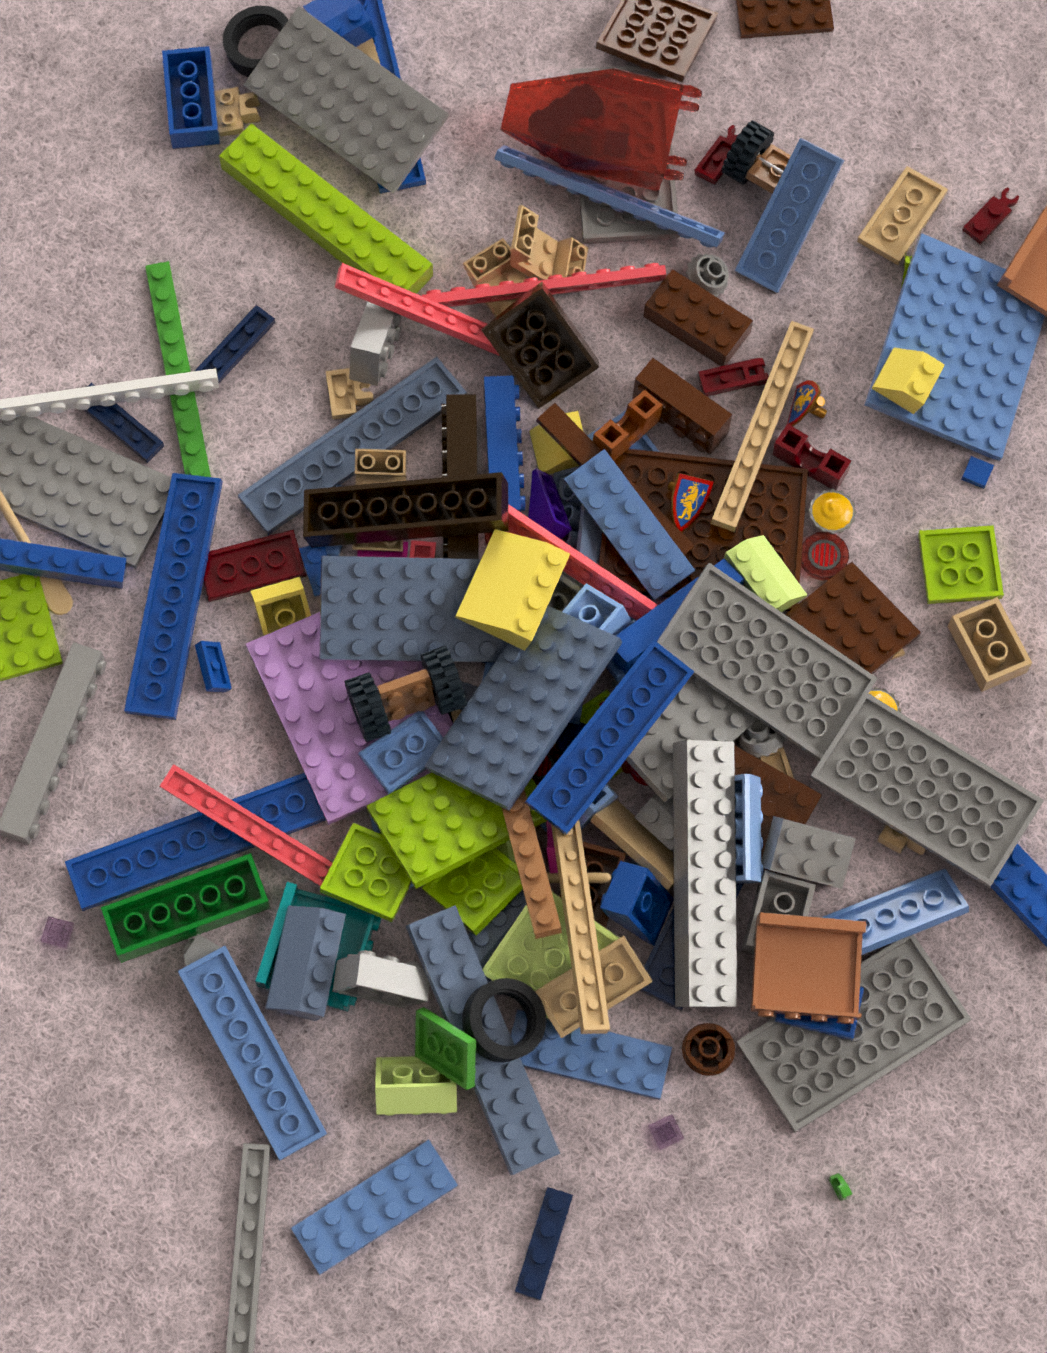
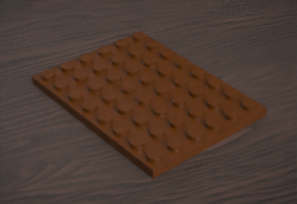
[599,448,808,611]

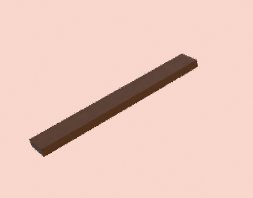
[536,403,694,556]

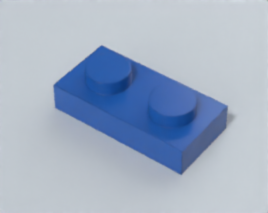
[299,545,328,597]
[195,641,232,693]

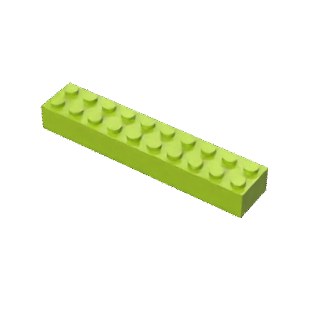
[219,123,433,294]

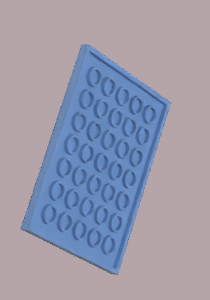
[865,233,1045,461]

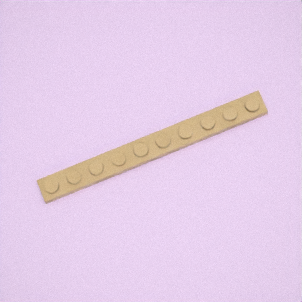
[711,321,814,532]
[551,820,610,1034]

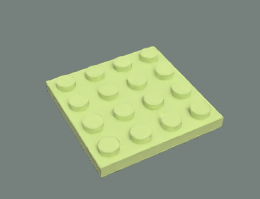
[483,892,619,1019]

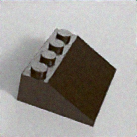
[481,282,599,409]

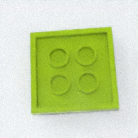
[918,525,1004,604]
[320,823,412,922]
[422,848,523,936]

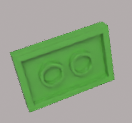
[415,1007,476,1090]

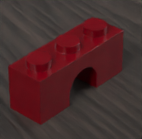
[772,424,852,490]

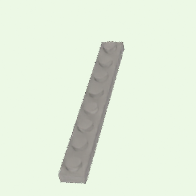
[226,1143,271,1353]

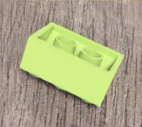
[724,535,807,612]
[375,1056,457,1116]

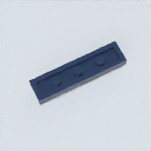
[195,305,276,392]
[84,382,164,463]
[514,1187,573,1301]

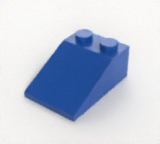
[303,0,377,47]
[600,861,674,946]

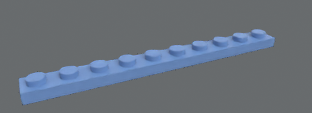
[494,145,725,248]

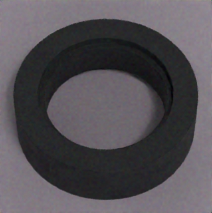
[223,5,289,77]
[462,978,546,1062]

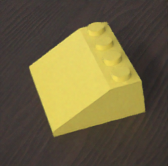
[455,529,570,651]

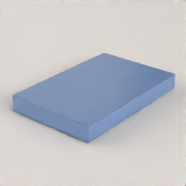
[358,711,443,794]

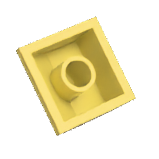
[871,348,945,414]
[529,411,583,474]
[251,577,311,636]

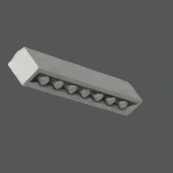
[0,642,107,845]

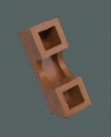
[593,390,663,461]

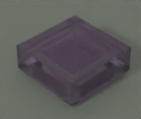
[40,916,74,949]
[648,1114,684,1151]

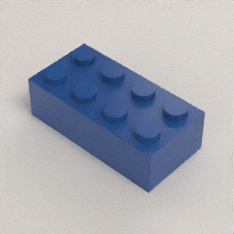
[162,46,220,149]

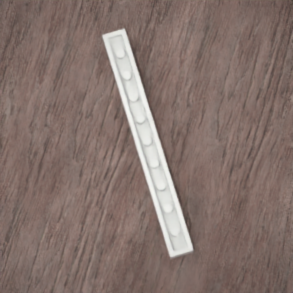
[0,368,219,421]

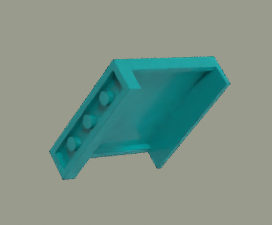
[255,882,381,1012]

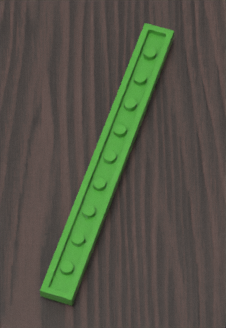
[145,261,211,477]

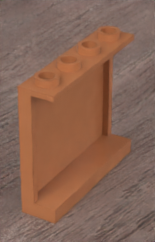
[997,205,1047,317]
[751,912,866,1024]

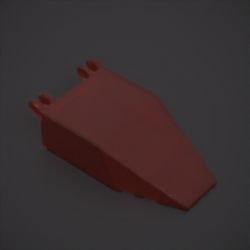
[500,68,703,190]

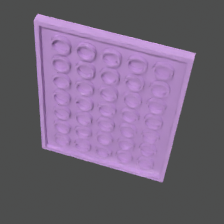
[246,612,453,825]

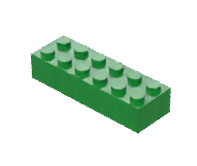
[101,853,271,963]

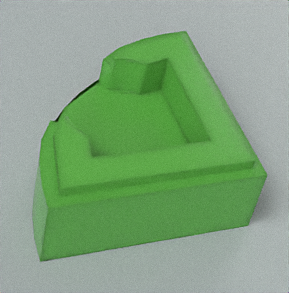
[829,1173,853,1201]

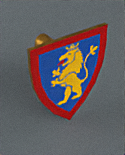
[787,380,827,426]
[668,473,714,531]

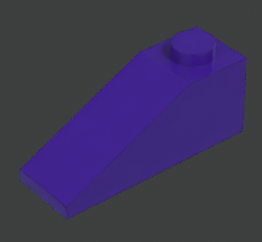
[528,468,572,539]

